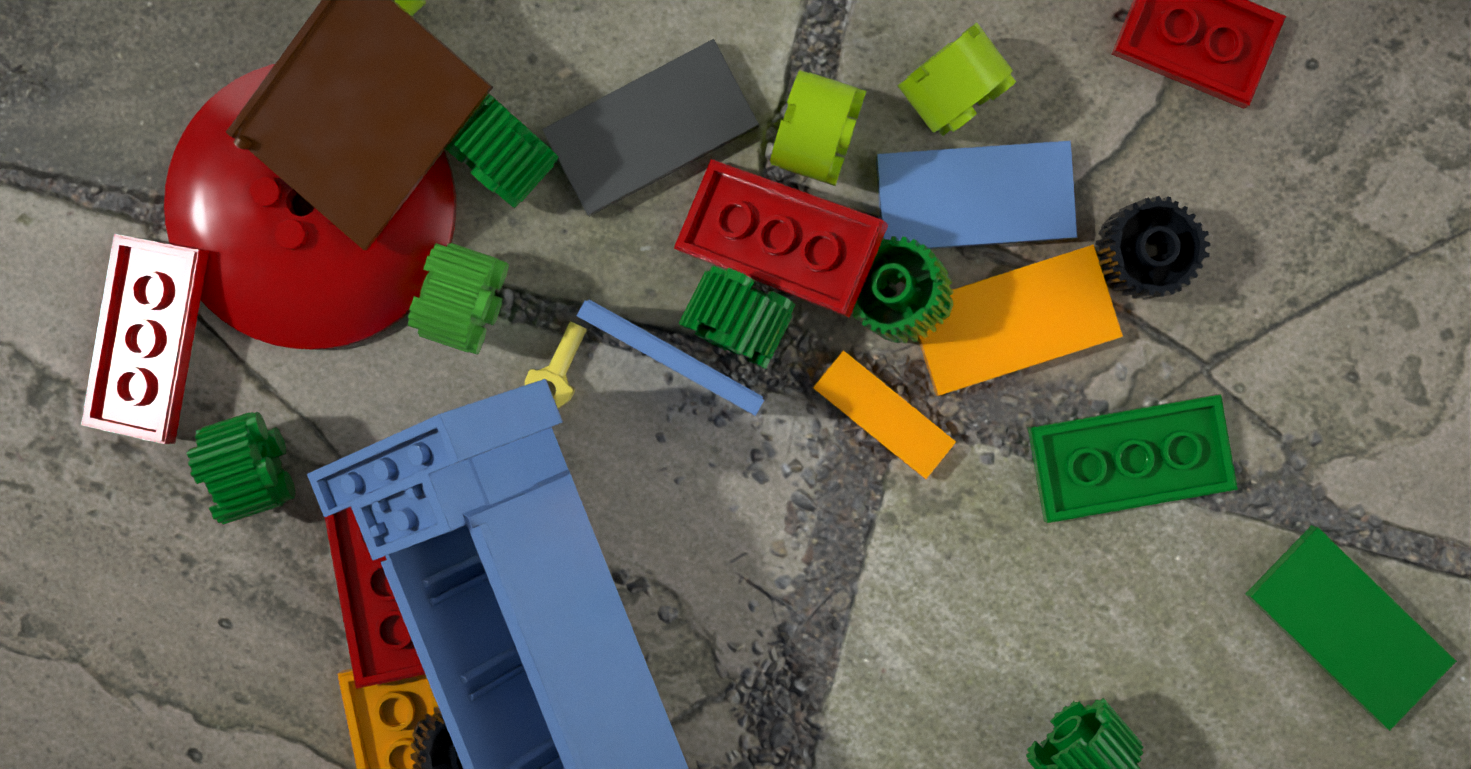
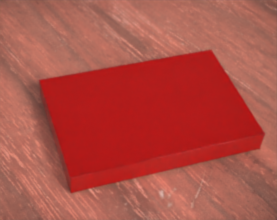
[1111,0,1286,109]

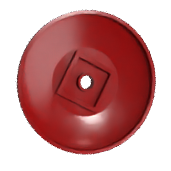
[164,64,456,350]

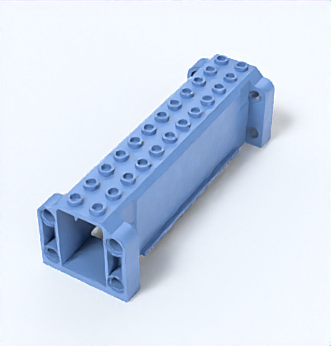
[307,379,689,769]

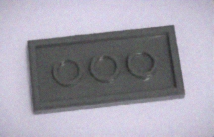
[542,39,759,217]

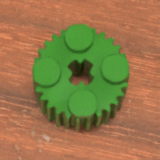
[408,243,509,355]

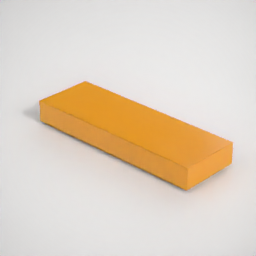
[812,350,956,479]

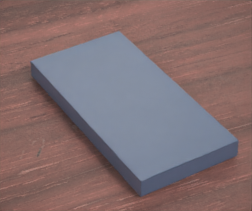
[876,141,1077,249]
[576,300,764,416]

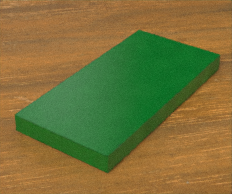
[1027,394,1238,523]
[1245,525,1457,731]

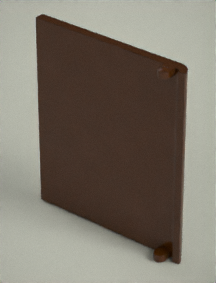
[226,0,493,250]

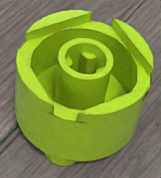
[897,22,1016,136]
[770,70,867,186]

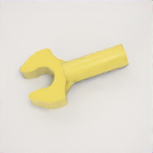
[525,321,587,409]

